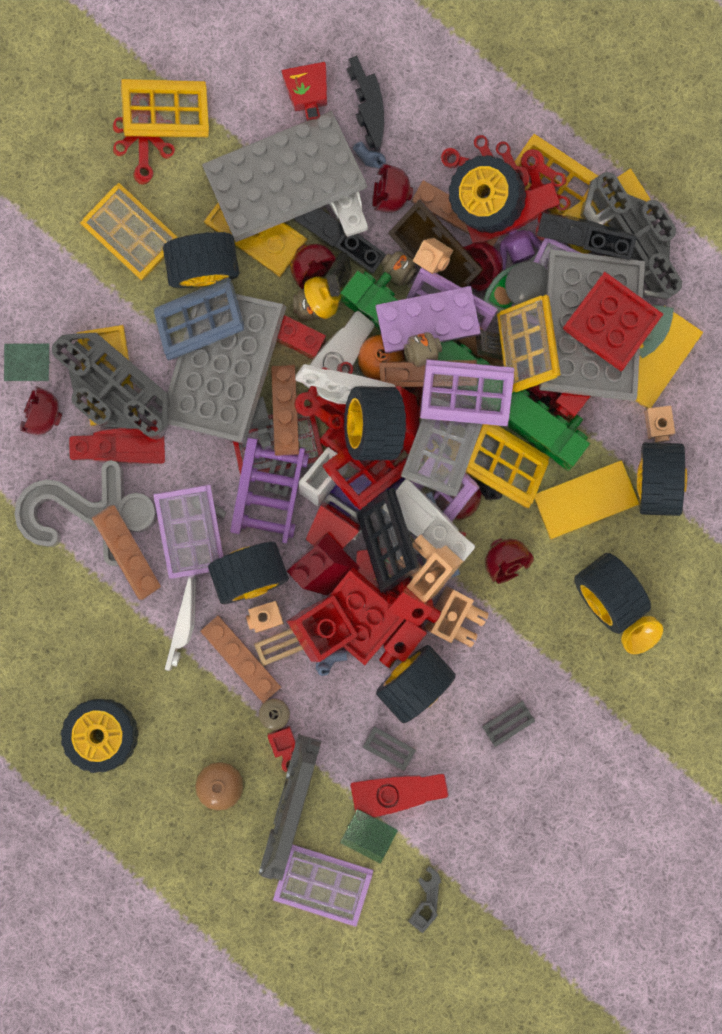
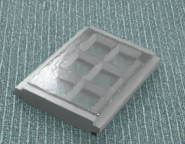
[401,397,482,497]

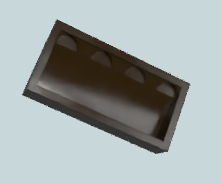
[388,200,484,292]

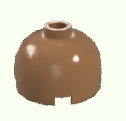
[195,762,244,811]

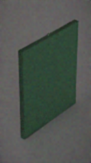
[4,343,50,381]
[340,809,398,864]

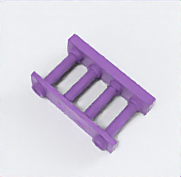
[230,437,309,543]

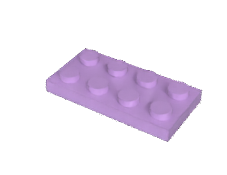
[376,286,481,354]

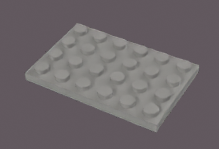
[202,111,367,242]
[539,249,645,401]
[161,287,286,444]

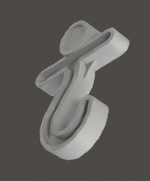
[14,460,157,567]

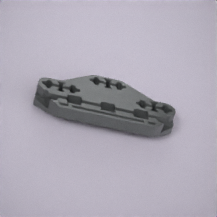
[580,172,682,300]
[52,333,170,440]
[258,734,322,881]

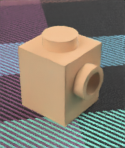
[413,238,453,274]
[644,405,675,443]
[246,601,284,633]

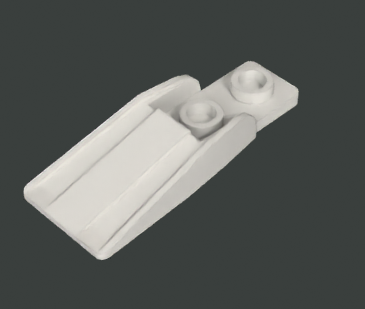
[329,191,368,237]
[303,311,374,396]
[295,364,395,404]
[383,479,475,561]
[165,575,196,671]

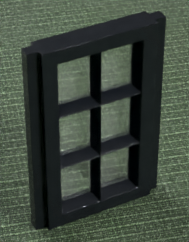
[356,488,420,593]

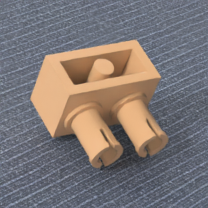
[398,534,464,603]
[425,586,489,647]

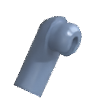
[353,141,386,169]
[316,649,347,676]

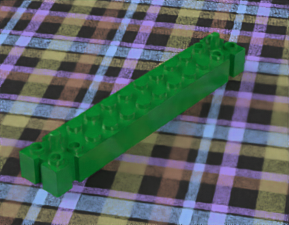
[340,271,591,471]

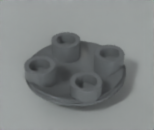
[505,262,548,308]

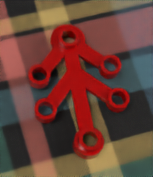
[112,93,175,184]
[441,135,530,188]
[519,149,571,241]
[294,362,376,429]

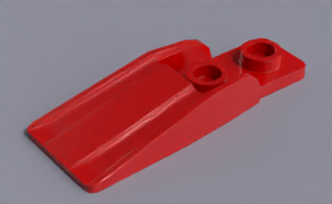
[466,183,560,243]
[69,426,165,464]
[350,774,449,821]

